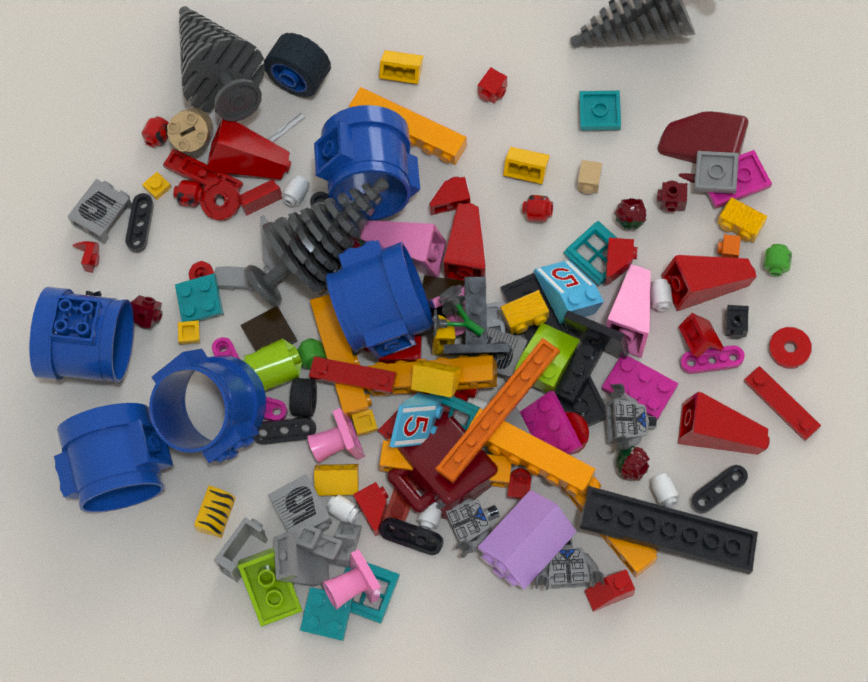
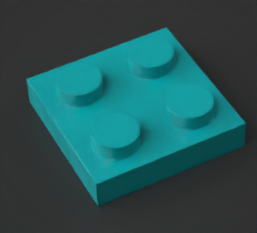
[579,90,621,131]
[175,274,224,322]
[300,587,354,641]

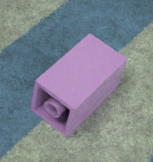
[477,490,577,590]

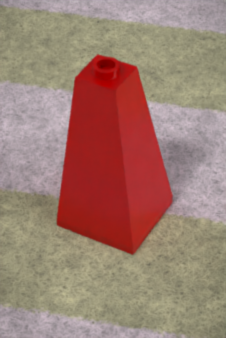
[206,118,291,179]
[443,203,486,281]
[661,255,757,311]
[677,392,770,455]

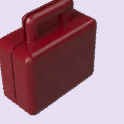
[657,111,749,183]
[387,411,498,519]

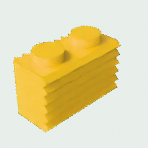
[717,197,768,243]
[500,290,549,334]

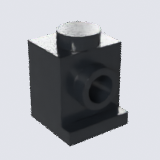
[725,305,749,339]

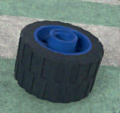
[263,33,331,97]

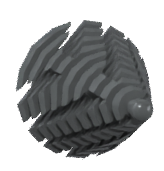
[570,0,696,48]
[179,6,265,122]
[244,177,389,307]

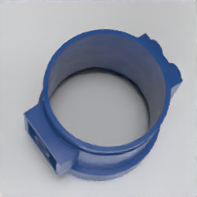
[314,105,420,221]
[326,240,434,359]
[29,287,134,383]
[149,348,266,463]
[54,403,173,512]

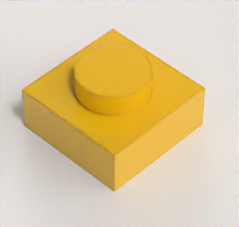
[142,172,172,200]
[178,320,200,345]
[351,409,378,437]

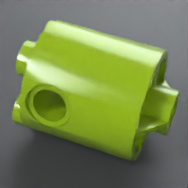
[242,338,302,391]

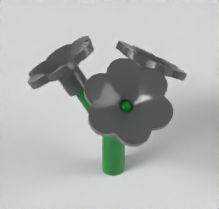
[433,285,485,337]

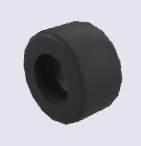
[289,378,317,417]

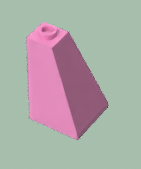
[360,221,447,277]
[606,264,651,358]

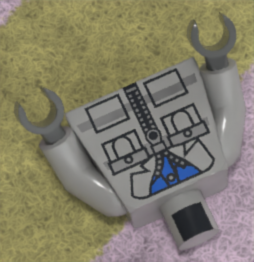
[605,383,657,451]
[434,495,500,558]
[535,538,605,590]

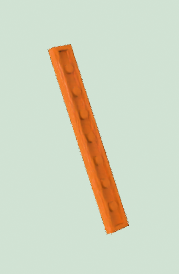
[435,338,560,483]

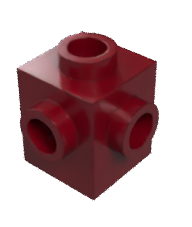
[657,181,688,212]
[131,295,163,328]

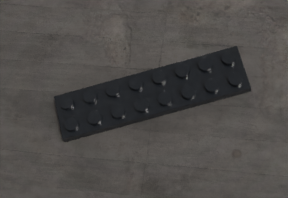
[500,273,606,427]
[579,486,758,575]

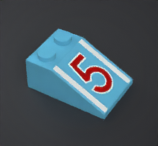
[533,260,604,324]
[390,392,443,448]

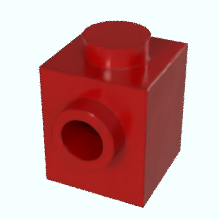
[477,67,507,104]

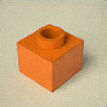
[717,234,741,258]

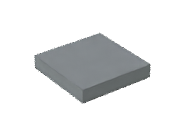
[694,151,739,194]

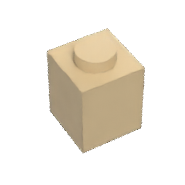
[577,160,602,194]

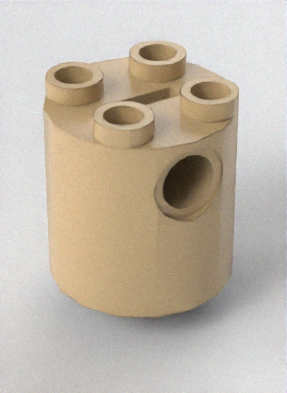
[167,108,214,152]

